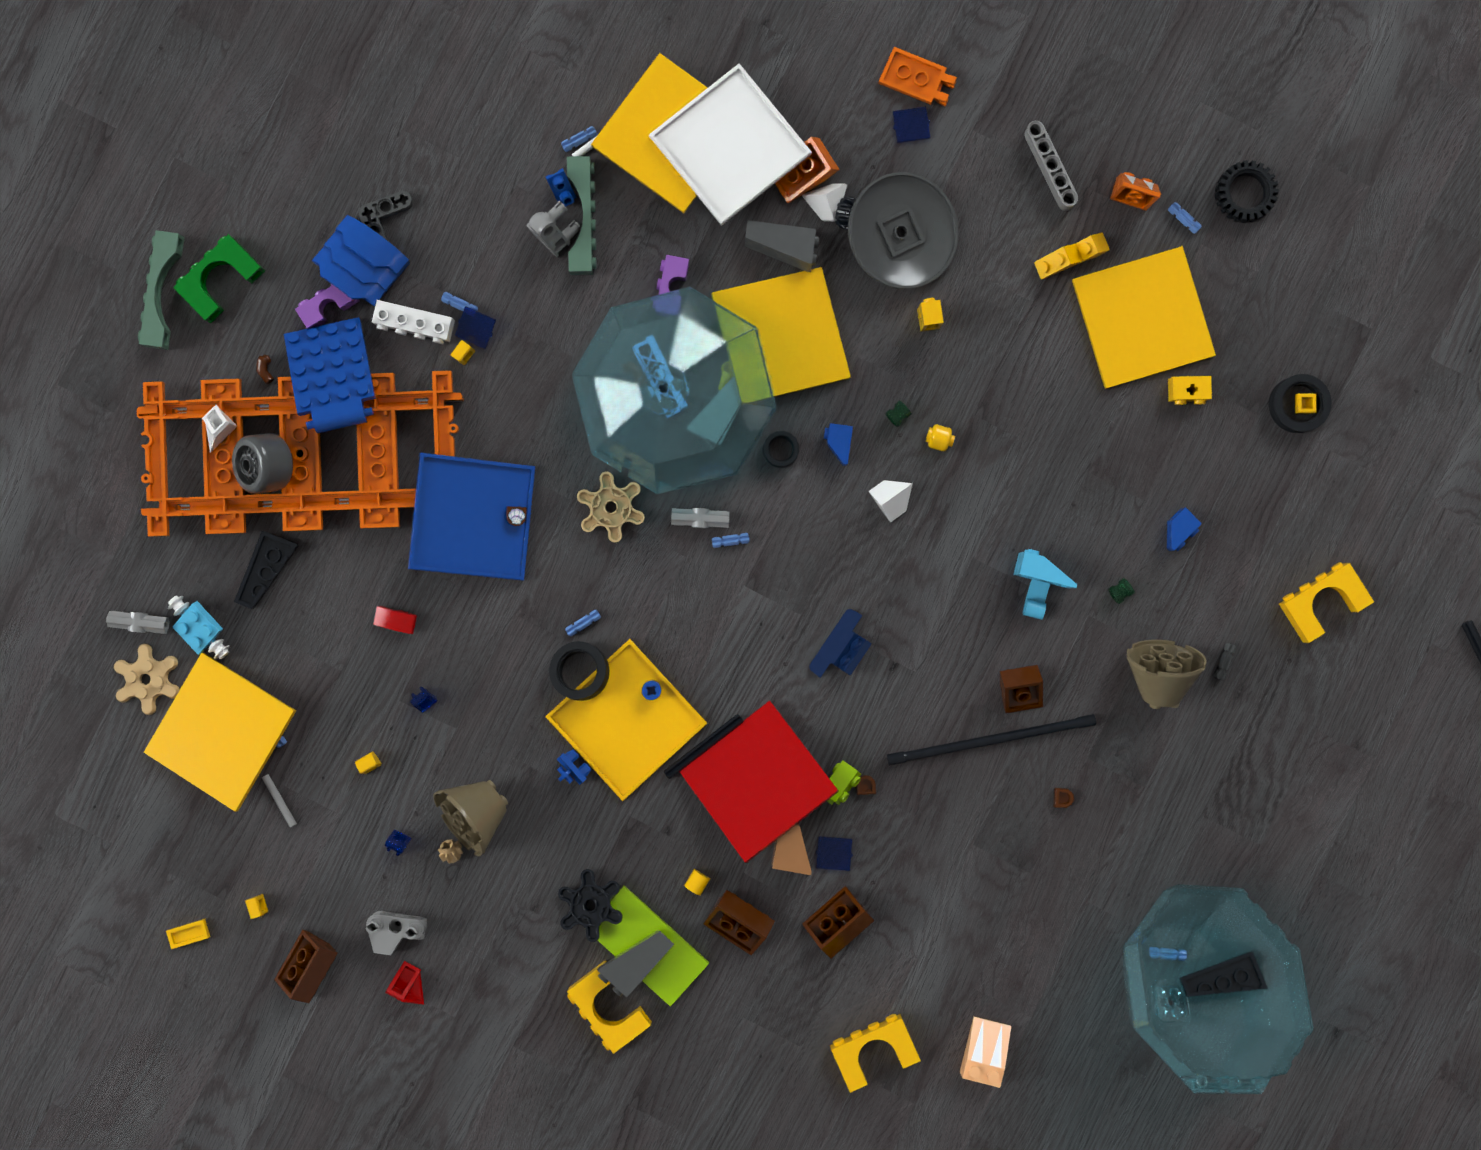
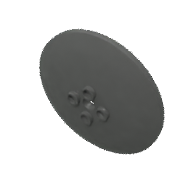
[848,172,958,289]

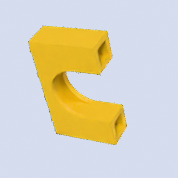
[1279,562,1374,643]
[567,960,652,1054]
[830,1014,921,1093]

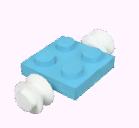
[168,596,230,659]

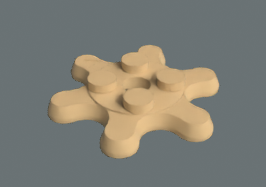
[577,472,645,543]
[114,643,180,715]

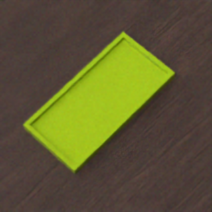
[598,885,709,1007]

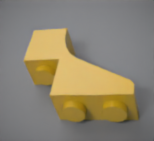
[1034,232,1110,280]

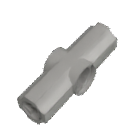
[671,508,730,528]
[106,611,170,634]

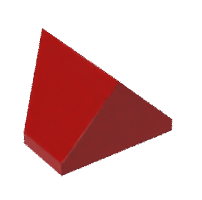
[385,961,424,1005]

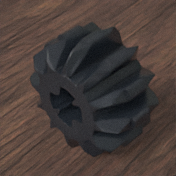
[835,196,856,230]

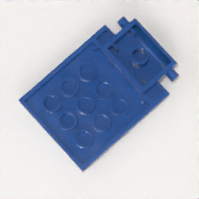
[284,317,376,434]

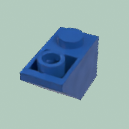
[1167,507,1202,551]

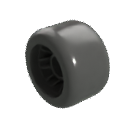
[232,433,293,494]

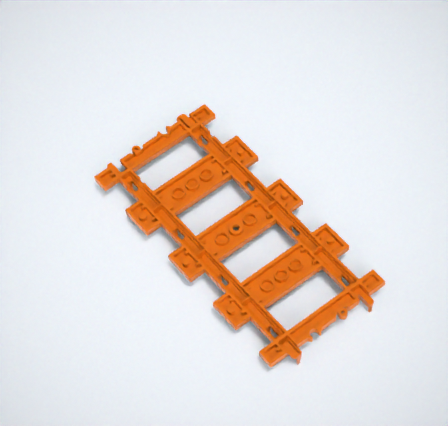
[137,371,464,537]

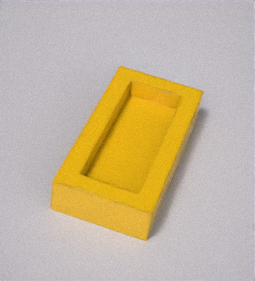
[166,919,210,949]

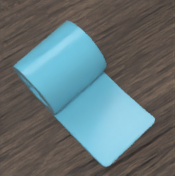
[1023,580,1050,620]

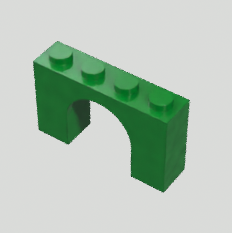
[173,234,265,323]

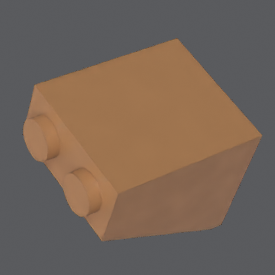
[772,823,811,875]

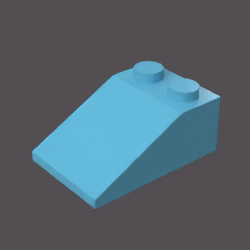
[1013,549,1077,589]

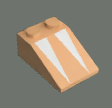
[960,1016,1011,1088]

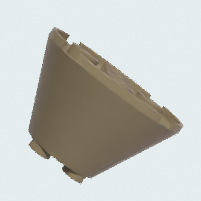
[1126,640,1207,709]
[433,780,508,856]

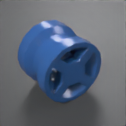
[642,680,661,700]

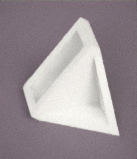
[802,184,847,222]
[202,405,237,453]
[868,480,913,522]

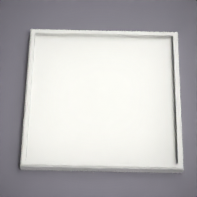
[649,64,812,226]

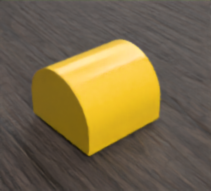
[450,340,475,365]
[1295,394,1316,414]
[355,751,381,774]
[684,868,711,896]
[245,894,268,919]

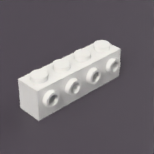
[372,300,455,344]

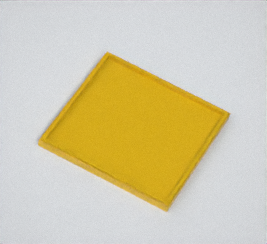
[591,53,708,213]
[1072,246,1216,389]
[711,267,851,405]
[545,639,707,801]
[144,653,296,812]

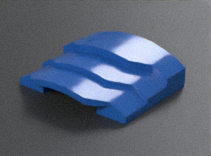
[312,215,410,306]

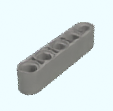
[1024,120,1078,211]

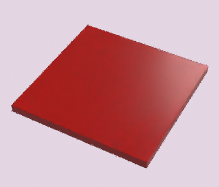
[680,701,839,863]

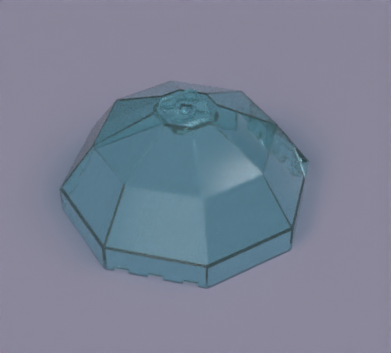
[572,287,778,494]
[1123,884,1314,1094]

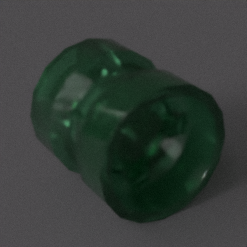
[885,400,912,427]
[1108,578,1135,604]

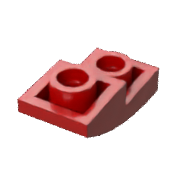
[373,606,417,634]

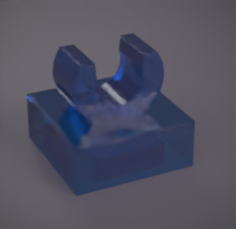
[411,687,437,713]
[384,829,411,856]

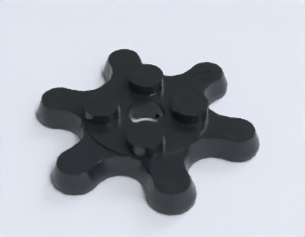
[558,869,623,942]

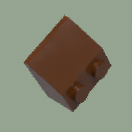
[1000,665,1043,713]

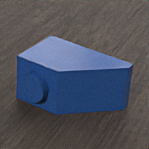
[824,423,853,466]

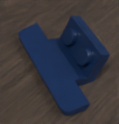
[809,609,872,678]

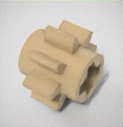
[438,839,463,864]

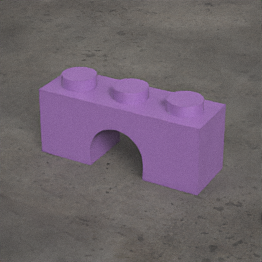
[653,255,689,319]
[295,284,360,329]

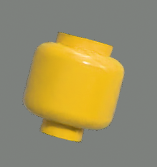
[925,424,955,451]

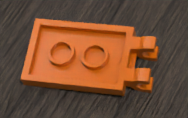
[879,47,957,107]

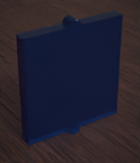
[893,106,930,143]
[455,306,496,349]
[816,836,853,871]

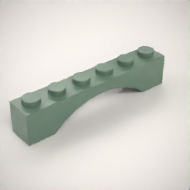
[567,156,597,275]
[138,230,185,350]

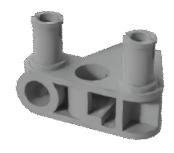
[526,201,581,257]
[366,911,427,955]

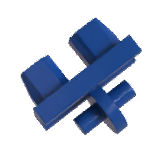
[545,168,577,207]
[557,749,591,785]

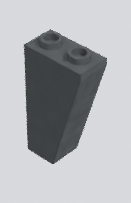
[745,220,819,272]
[597,930,674,998]

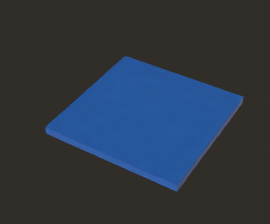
[408,453,535,580]

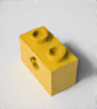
[917,298,944,332]
[1168,376,1212,405]

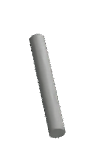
[262,774,297,827]

